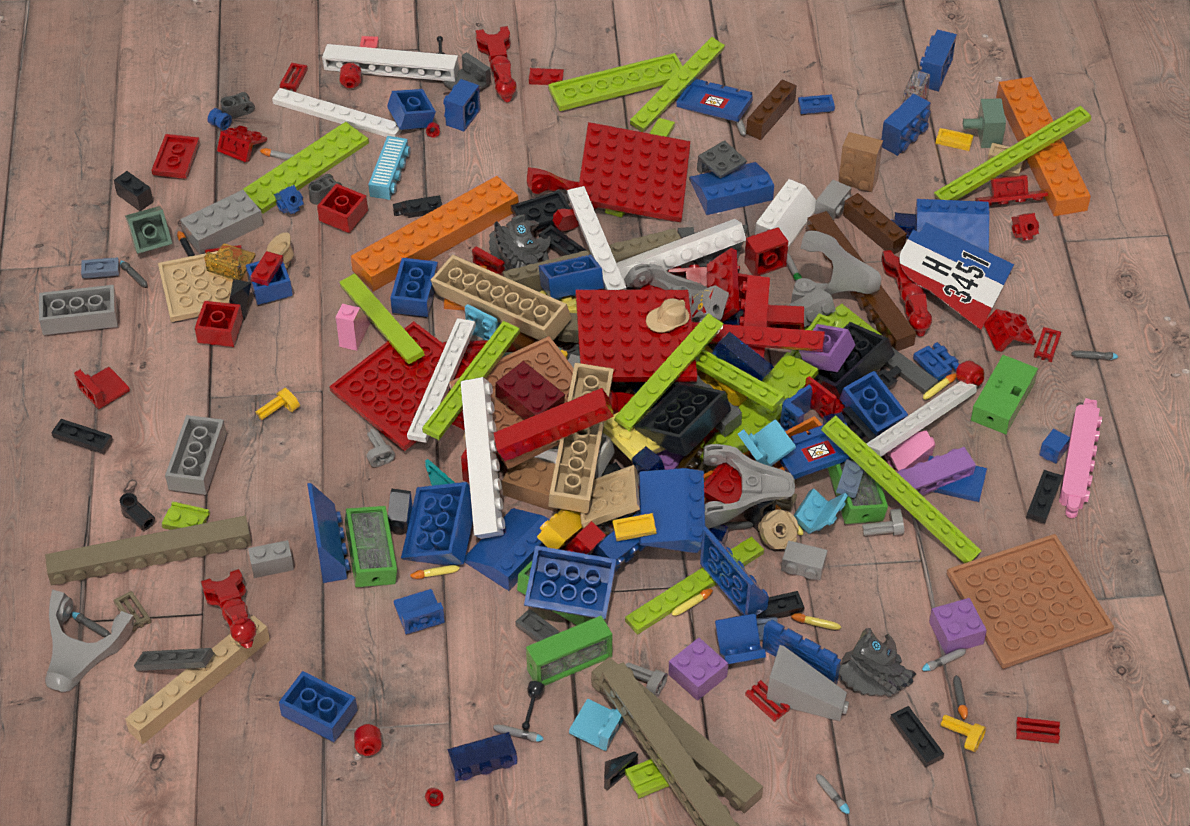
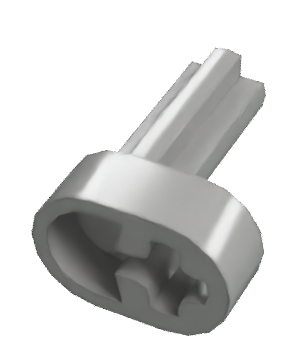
[366,428,395,467]
[862,508,904,536]
[626,662,668,697]

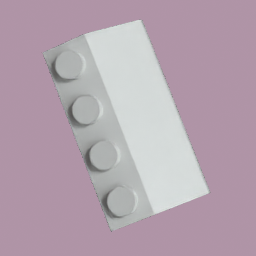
[755,179,816,249]

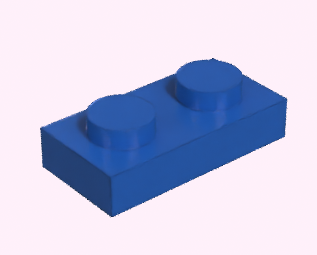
[798,94,835,114]

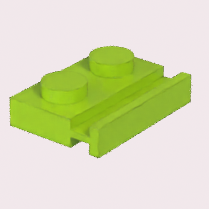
[161,501,210,530]
[625,759,670,799]

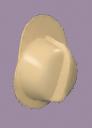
[267,233,294,268]
[646,298,689,332]

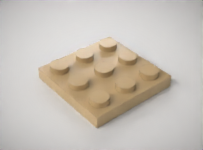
[581,465,640,528]

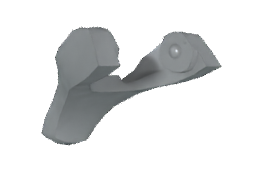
[791,231,881,303]
[624,264,707,309]
[703,444,795,528]
[45,589,134,692]

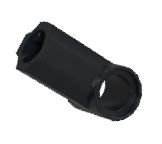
[119,493,155,530]

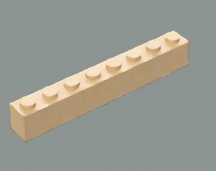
[125,615,270,744]

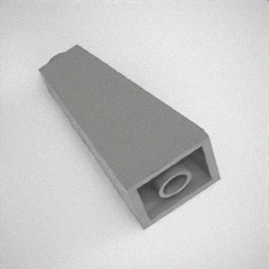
[767,645,849,721]

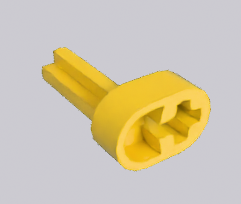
[255,388,300,420]
[940,715,986,752]

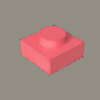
[360,36,379,48]

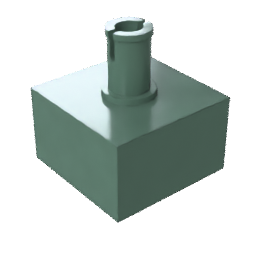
[963,98,1006,148]
[125,206,173,254]

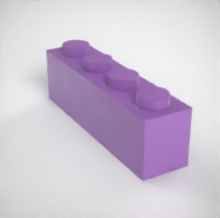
[897,447,976,495]

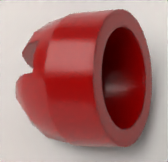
[426,122,440,138]
[424,788,444,806]

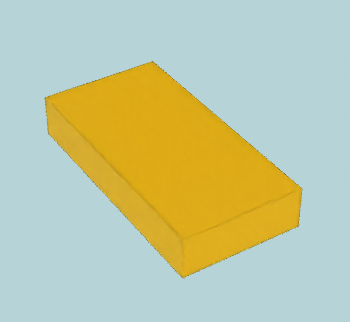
[935,128,974,151]
[613,513,657,541]

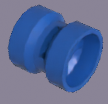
[207,108,232,130]

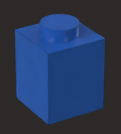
[1039,428,1070,464]

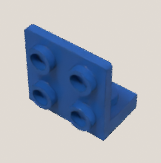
[780,385,812,431]
[393,589,445,634]
[715,613,766,664]

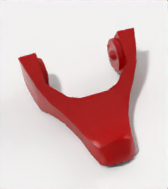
[527,167,598,231]

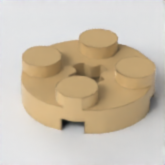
[758,509,799,550]

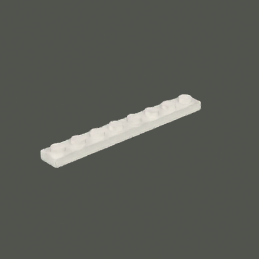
[272,88,402,137]
[567,186,626,290]
[407,318,476,443]
[867,381,977,457]

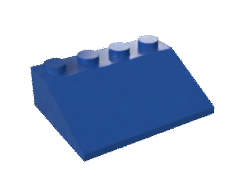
[689,162,774,215]
[915,199,989,252]
[639,468,705,553]
[401,482,473,566]
[307,483,350,583]
[464,508,550,591]
[700,527,769,615]
[524,545,616,620]

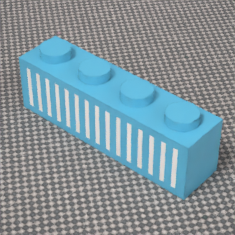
[368,136,411,200]

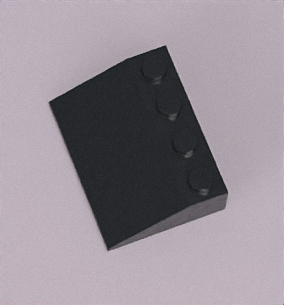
[814,322,895,401]
[634,382,731,456]

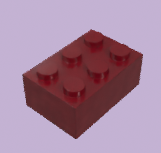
[495,361,565,420]

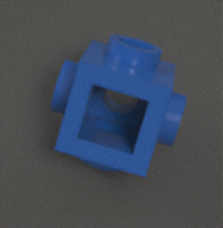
[274,185,304,214]

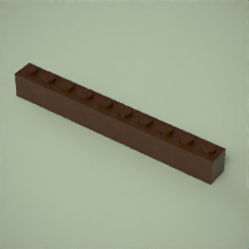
[805,211,916,351]

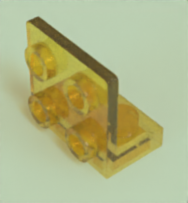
[204,244,256,280]

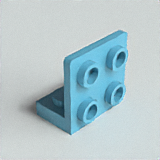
[465,304,501,340]
[738,420,796,466]
[794,489,848,534]
[569,699,624,751]

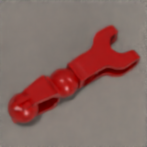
[476,26,517,102]
[882,250,932,336]
[201,569,257,649]

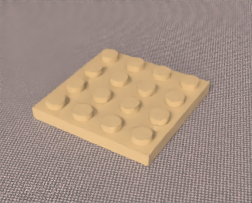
[158,249,238,322]

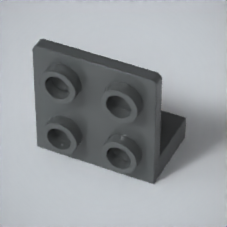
[444,52,491,91]
[697,140,747,178]

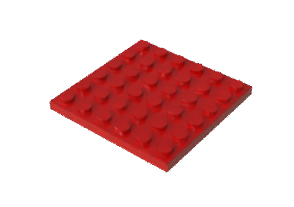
[578,122,691,223]
[575,290,697,382]
[329,321,470,451]

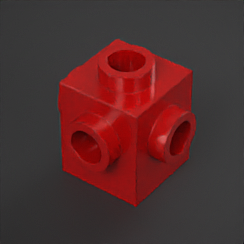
[1011,213,1039,241]

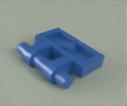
[913,342,959,381]

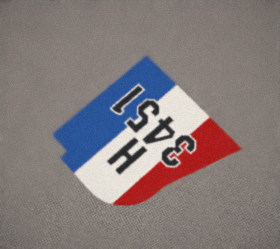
[900,222,1014,330]

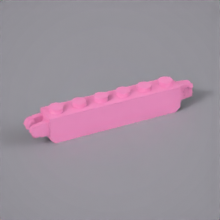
[1059,398,1102,519]

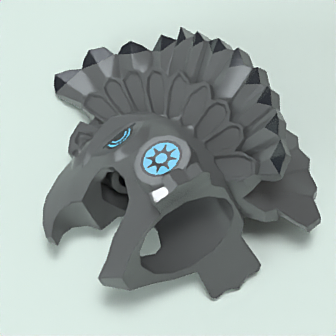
[489,214,551,271]
[839,628,916,697]

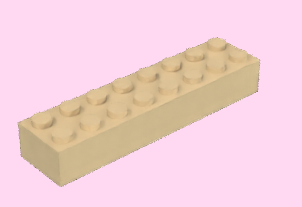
[430,255,572,340]
[548,363,613,513]

